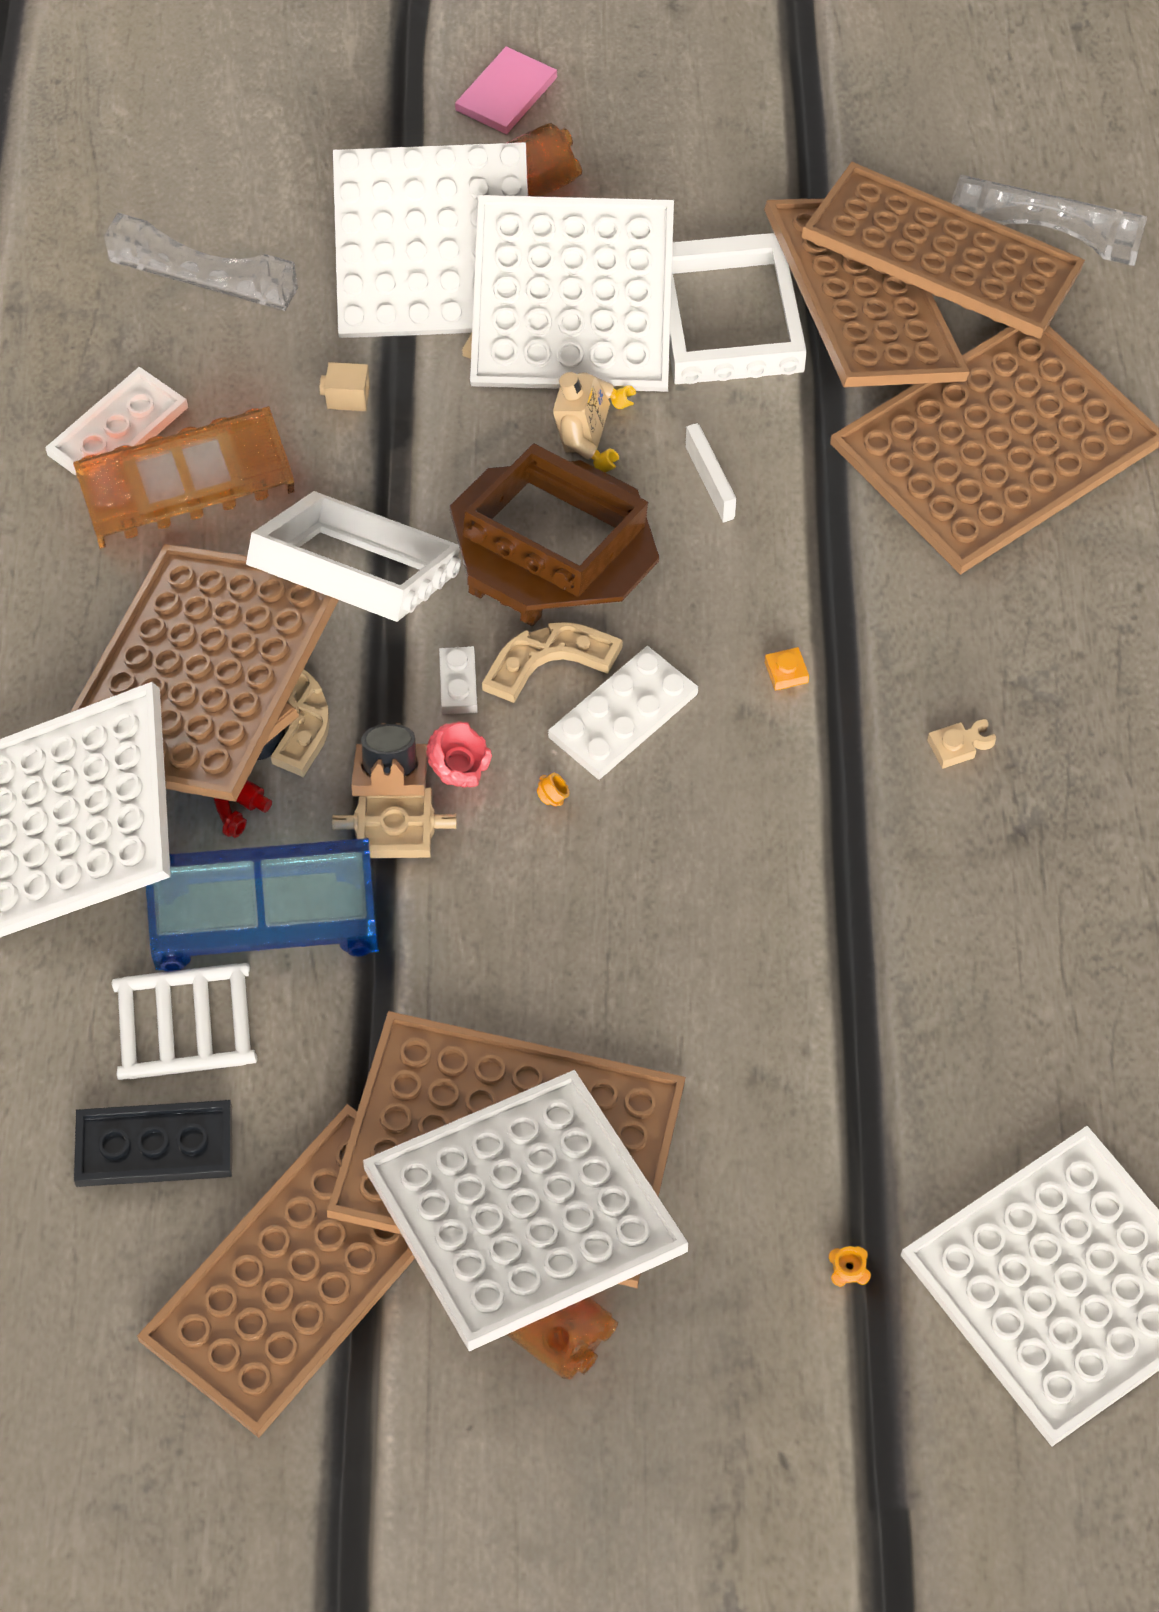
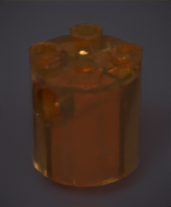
[506,123,582,197]
[506,1297,619,1380]

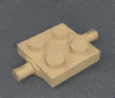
[332,788,457,858]

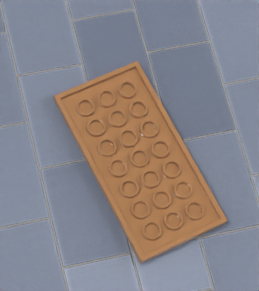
[801,162,1085,339]
[764,199,970,387]
[137,1104,415,1438]

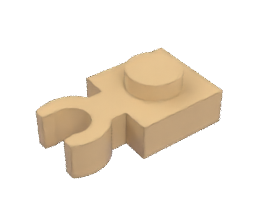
[927,719,996,769]

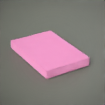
[455,46,557,135]

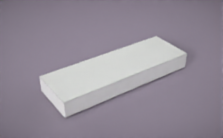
[686,423,736,522]

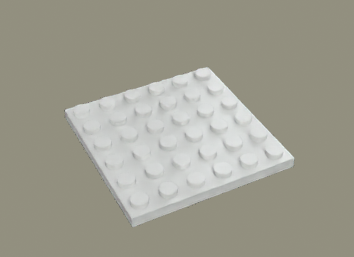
[333,142,528,338]
[470,195,674,392]
[0,682,171,937]
[363,1070,688,1351]
[901,1126,1159,1447]

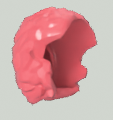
[426,721,492,788]

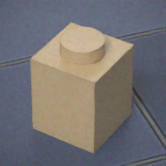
[320,362,370,411]

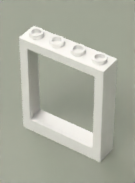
[669,233,806,384]
[246,491,461,622]

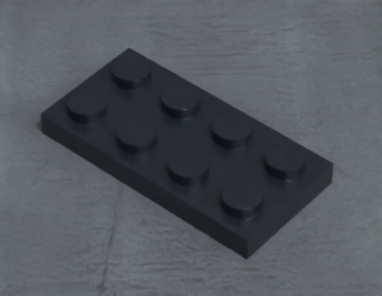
[74,1100,232,1187]

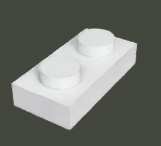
[439,646,478,715]

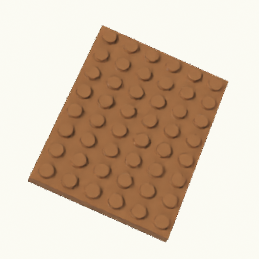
[830,325,1159,575]
[70,544,339,802]
[327,1011,686,1288]

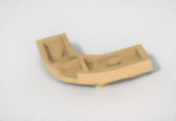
[482,622,623,703]
[271,669,330,777]

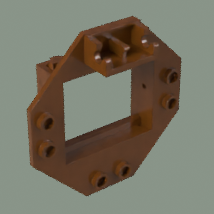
[450,443,659,627]

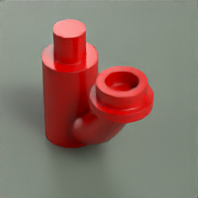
[214,779,272,838]

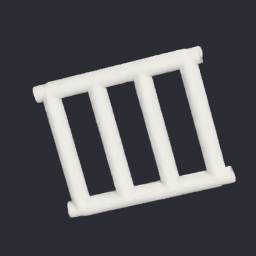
[112,963,257,1080]

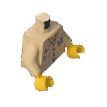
[553,372,636,473]

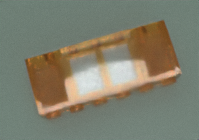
[73,406,295,549]

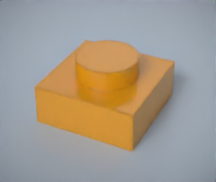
[764,647,809,691]

